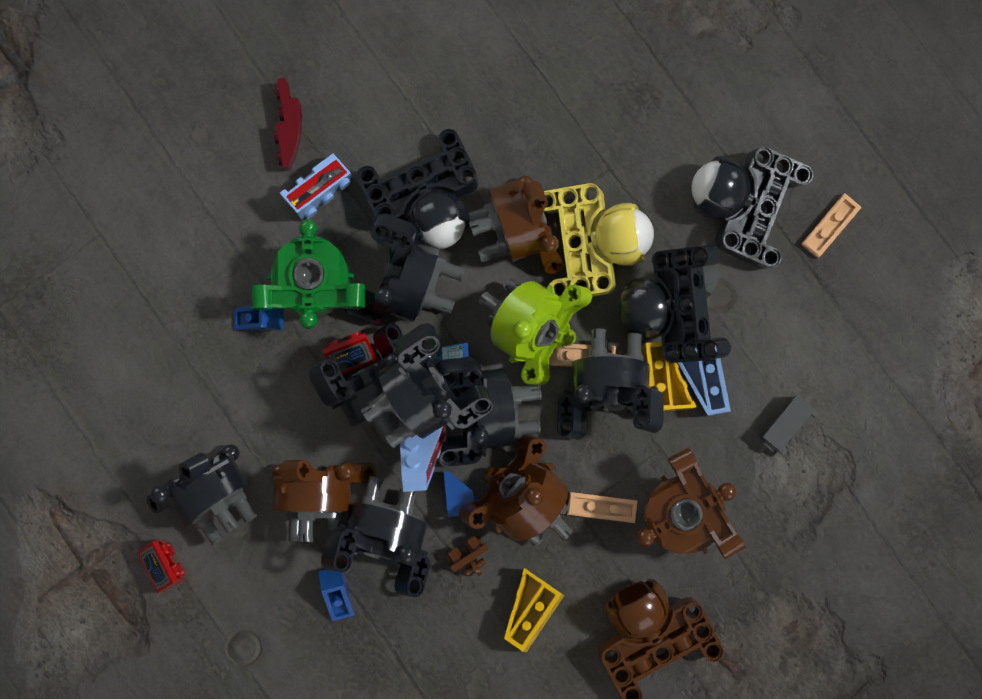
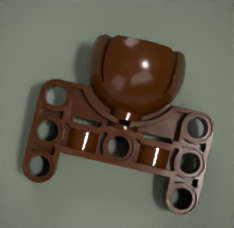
[598,579,724,699]

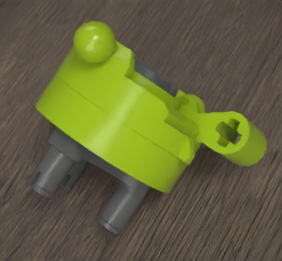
[479,278,592,385]

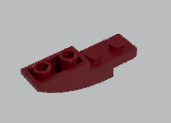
[273,77,302,171]

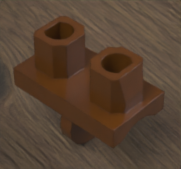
[447,536,489,576]

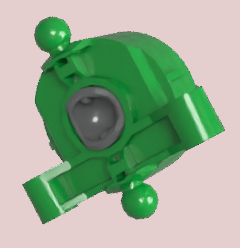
[252,219,365,329]

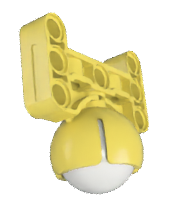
[544,183,654,297]

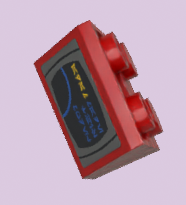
[323,332,377,376]
[136,540,186,593]

